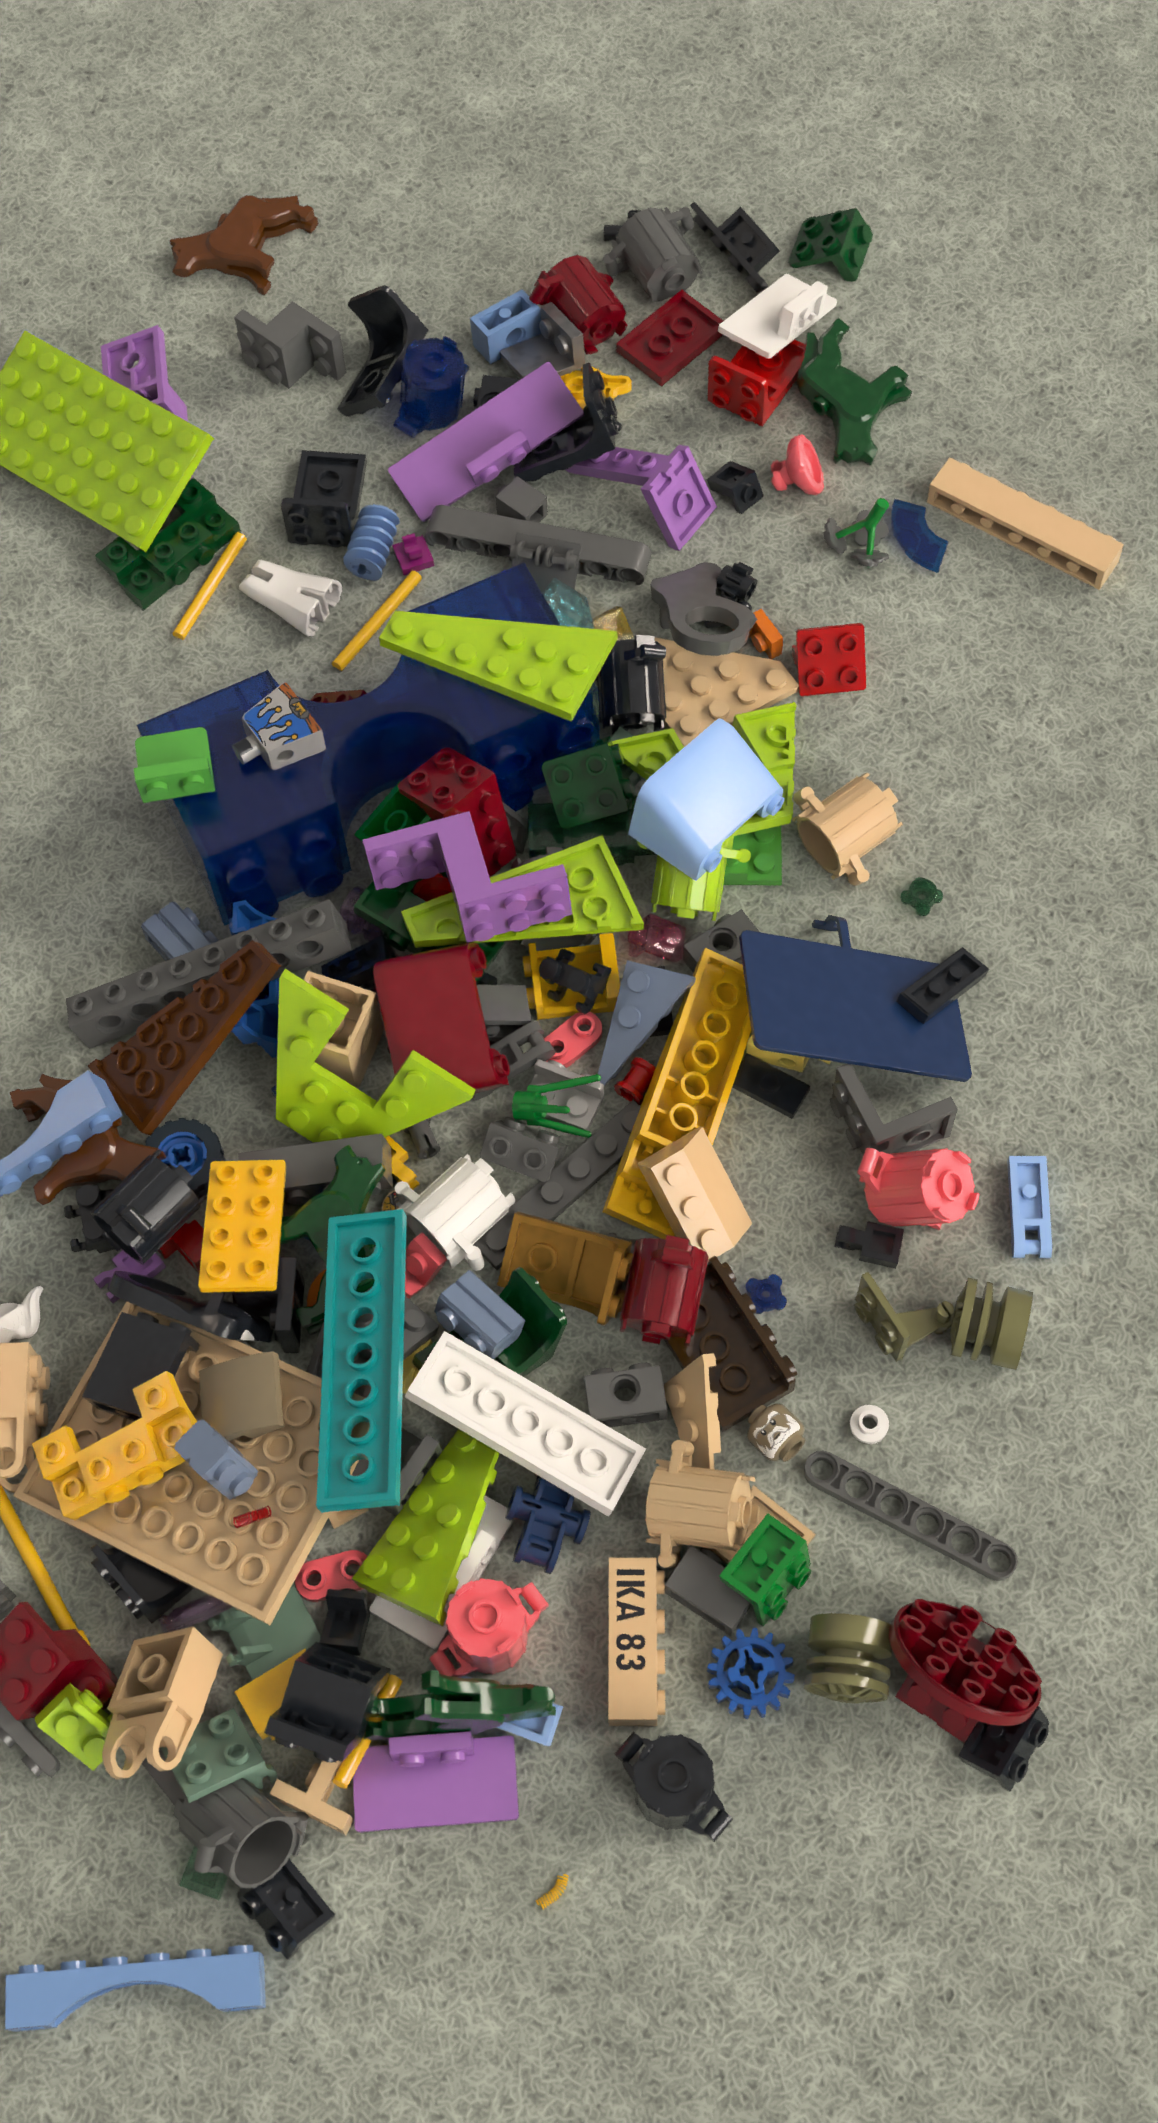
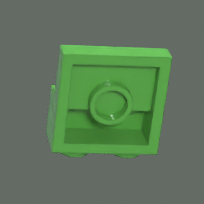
[723,826,782,886]

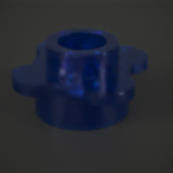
[745,1274,787,1314]

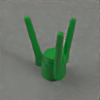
[512,1074,601,1138]

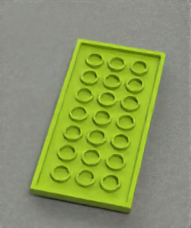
[0,330,214,552]

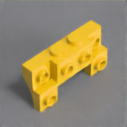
[32,1371,197,1520]

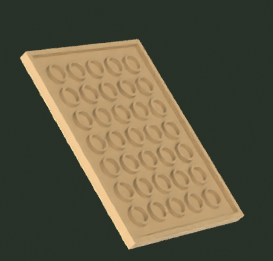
[13,1301,370,1625]

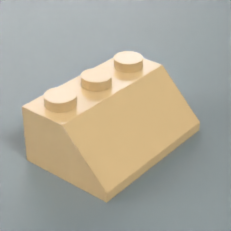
[637,1126,752,1263]

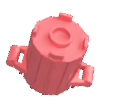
[857,1148,980,1230]
[429,1578,549,1677]

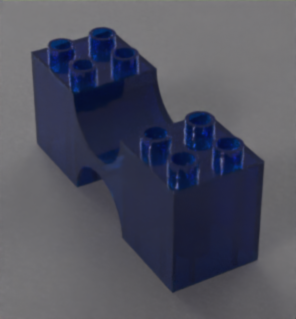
[137,563,600,926]

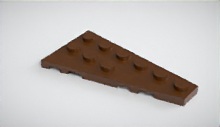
[88,940,281,1136]

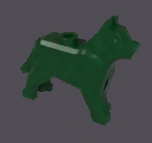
[797,318,912,466]
[280,1145,386,1335]
[364,1670,556,1740]

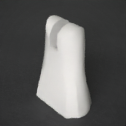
[239,560,342,637]

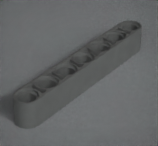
[424,505,652,585]

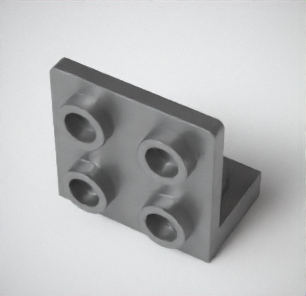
[500,302,585,379]

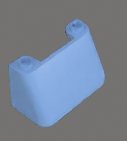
[628,718,785,881]

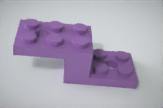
[101,325,193,479]

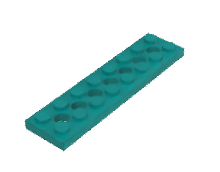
[316,1209,407,1513]

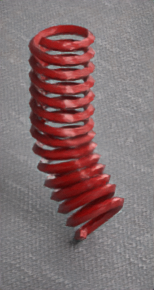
[233,1505,271,1528]

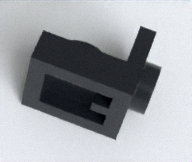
[707,461,763,514]

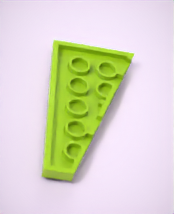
[379,611,618,722]
[401,835,644,948]
[352,1429,499,1627]

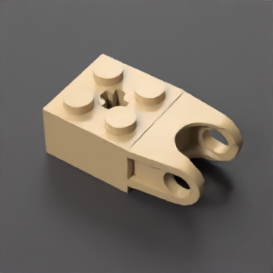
[0,1342,50,1493]
[102,1627,223,1779]

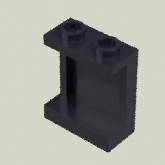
[82,1312,200,1421]

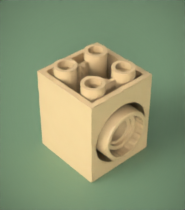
[304,971,384,1089]

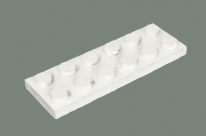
[405,1331,646,1517]

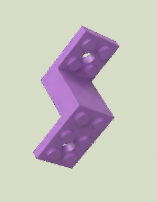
[363,811,572,943]

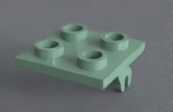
[208,1583,321,1681]
[160,1708,277,1803]

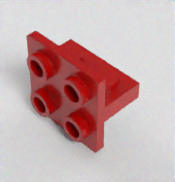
[792,623,866,696]

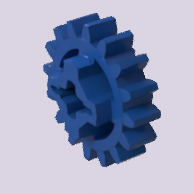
[707,1628,795,1719]

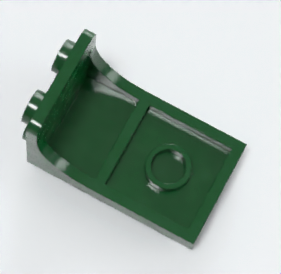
[412,1267,567,1377]

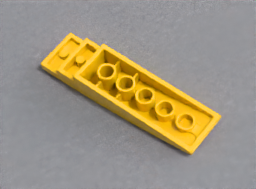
[602,948,751,1239]

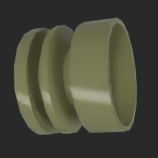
[950,1278,1033,1370]
[804,1613,892,1703]

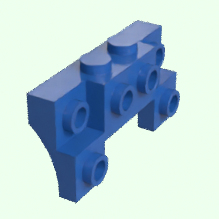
[229,900,294,1058]

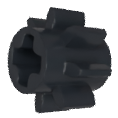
[716,562,757,602]

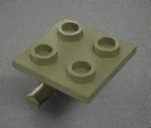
[854,1272,954,1362]

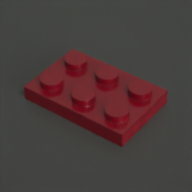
[616,290,723,387]

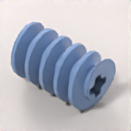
[343,504,400,581]

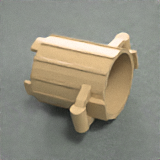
[792,773,903,885]
[646,1440,760,1568]

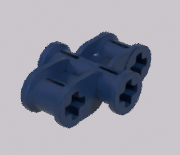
[505,1475,591,1574]

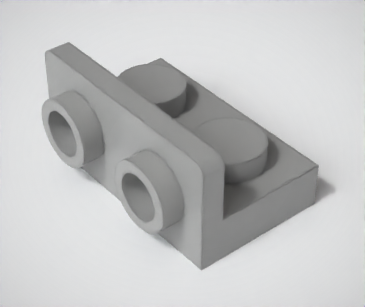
[526,1059,604,1131]

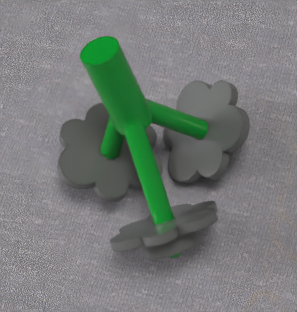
[824,498,889,567]

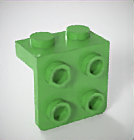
[134,727,215,803]

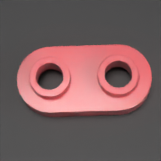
[544,1012,603,1068]
[295,1550,367,1602]

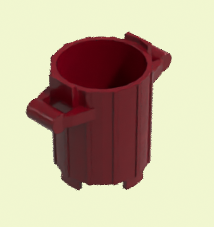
[529,255,628,354]
[620,1235,709,1346]

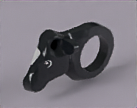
[108,1271,273,1343]

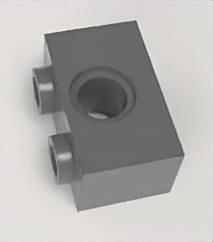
[683,909,760,973]
[584,1363,667,1427]

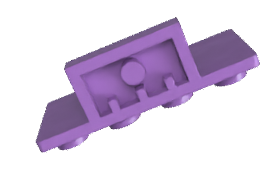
[353,1731,519,1832]

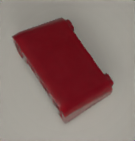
[373,942,510,1094]

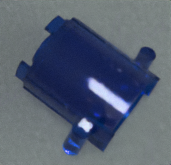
[394,336,469,438]

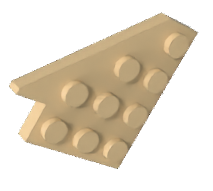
[655,637,799,747]

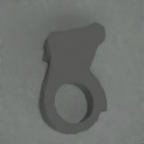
[650,562,757,656]

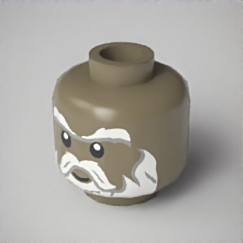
[747,1404,805,1462]

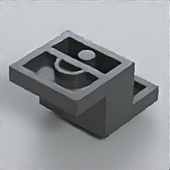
[234,301,346,388]

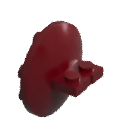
[889,1599,1042,1743]

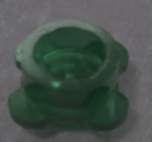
[901,877,943,916]

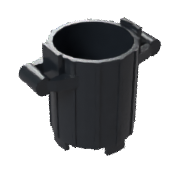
[595,635,666,734]
[91,1149,207,1264]
[614,1732,733,1842]

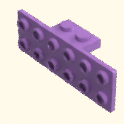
[388,362,584,522]

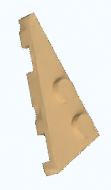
[663,1353,721,1469]

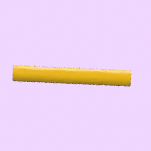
[332,1674,403,1789]

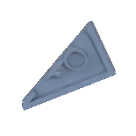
[598,960,696,1086]

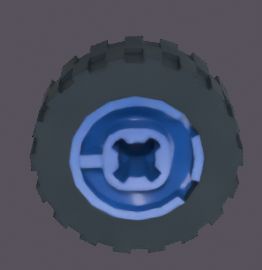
[145,1118,226,1198]

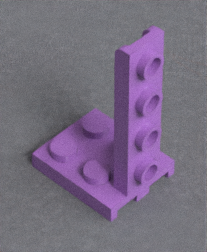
[566,445,717,551]

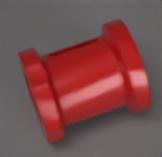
[614,1057,656,1105]

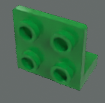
[719,1513,812,1627]

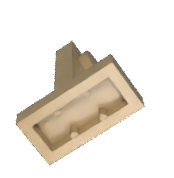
[270,1761,354,1835]

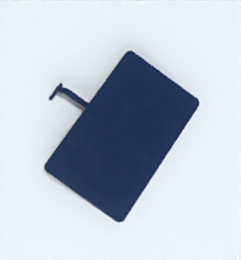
[739,915,972,1082]

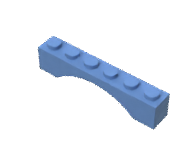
[0,1071,123,1197]
[5,1945,266,2032]

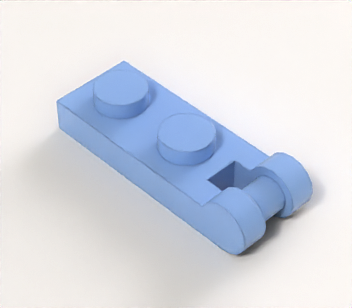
[1007,1156,1052,1258]

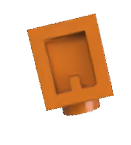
[733,609,783,660]

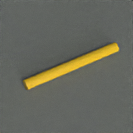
[172,532,247,640]
[332,570,422,671]

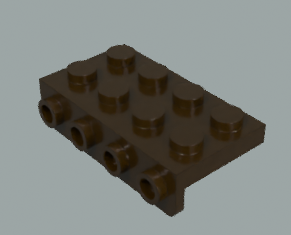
[664,1256,797,1432]

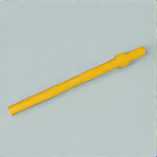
[0,1484,91,1646]

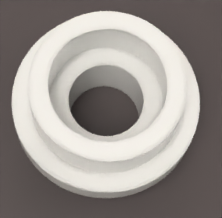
[850,1405,889,1444]

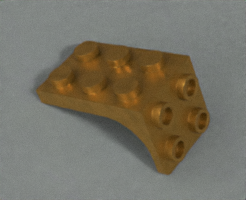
[497,1212,633,1326]

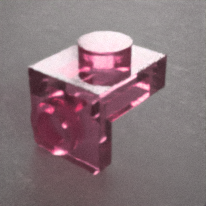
[628,913,686,962]

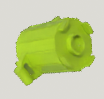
[637,833,751,921]

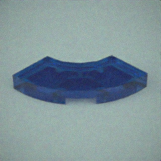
[891,499,949,573]

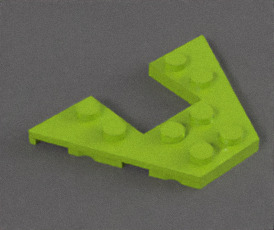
[612,702,797,836]
[276,969,476,1143]

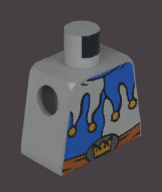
[232,682,326,770]

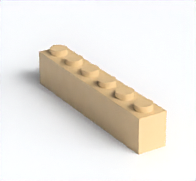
[927,457,1124,590]

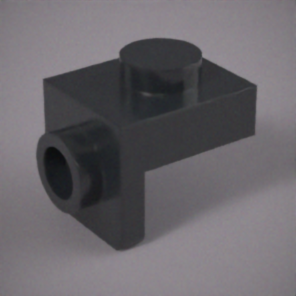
[319,1588,370,1656]

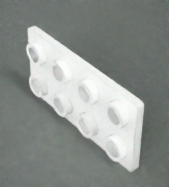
[718,274,837,358]
[370,1496,515,1650]

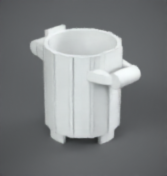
[395,1154,515,1271]

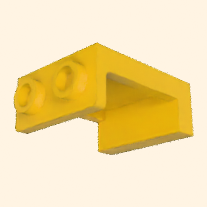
[522,933,620,1020]

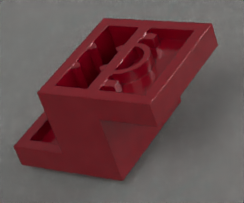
[0,1602,119,1721]

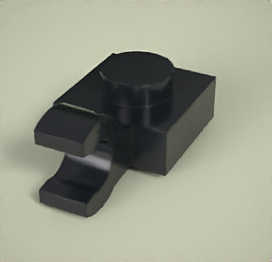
[834,1221,904,1269]

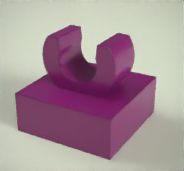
[392,533,434,576]

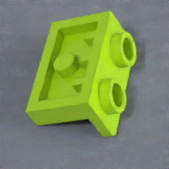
[34,1683,113,1771]

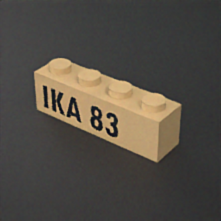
[608,1558,665,1726]

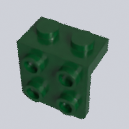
[788,208,873,282]
[542,736,635,829]

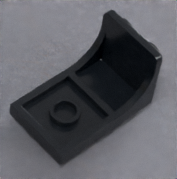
[337,285,429,417]
[514,362,619,482]
[281,450,367,548]
[90,1544,194,1624]

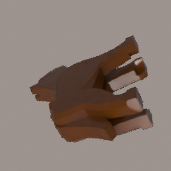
[170,195,318,296]
[10,1074,166,1205]

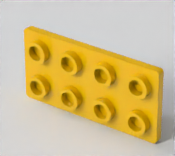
[198,1160,286,1292]

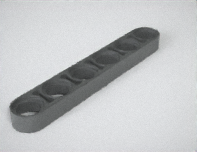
[804,1451,1018,1581]

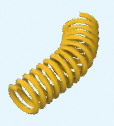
[536,1874,569,1910]

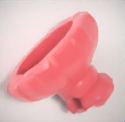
[771,434,824,495]

